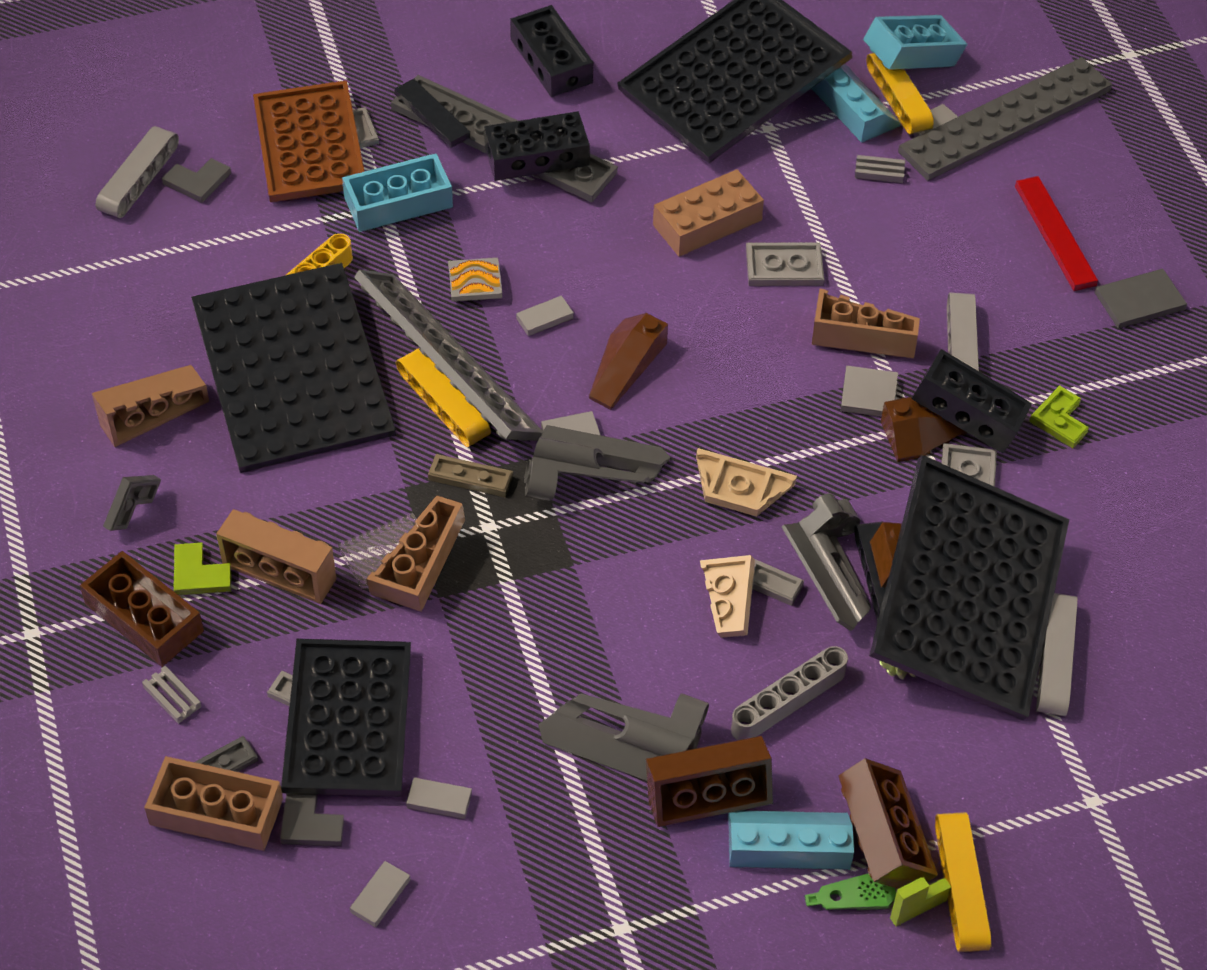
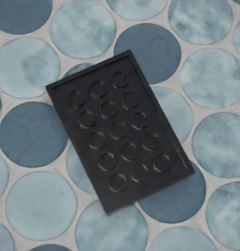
[281,638,411,797]

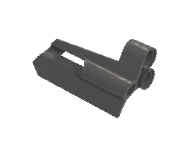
[524,425,670,501]
[782,493,871,631]
[538,693,709,781]

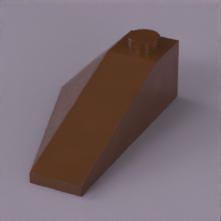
[589,313,668,410]
[880,397,967,462]

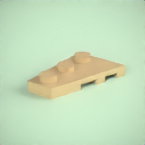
[700,555,755,638]

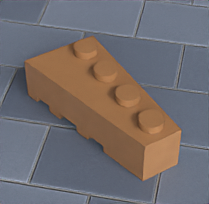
[811,288,920,358]
[92,365,209,447]
[366,496,465,612]

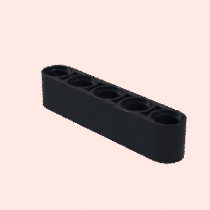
[854,521,886,622]

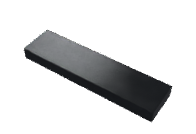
[394,78,471,148]

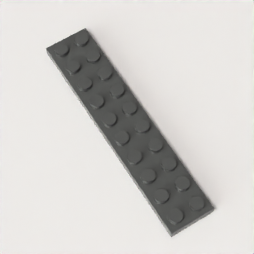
[898,57,1112,181]
[391,75,618,203]
[354,269,543,441]

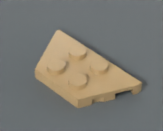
[696,448,797,516]

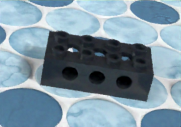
[510,5,594,97]
[484,111,590,181]
[911,349,1032,453]

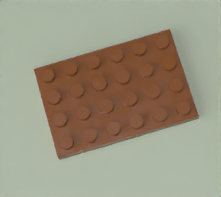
[253,80,364,202]

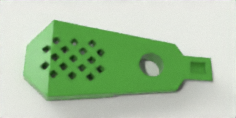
[805,873,896,910]

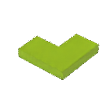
[1029,385,1089,449]
[174,542,231,595]
[890,877,951,927]

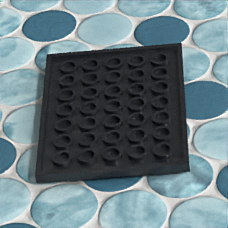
[617,0,852,163]
[191,263,396,473]
[869,455,1070,720]

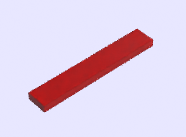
[1015,176,1098,291]

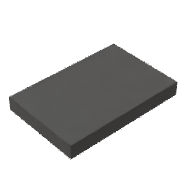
[1095,268,1187,329]

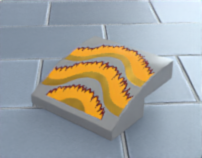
[448,258,502,301]

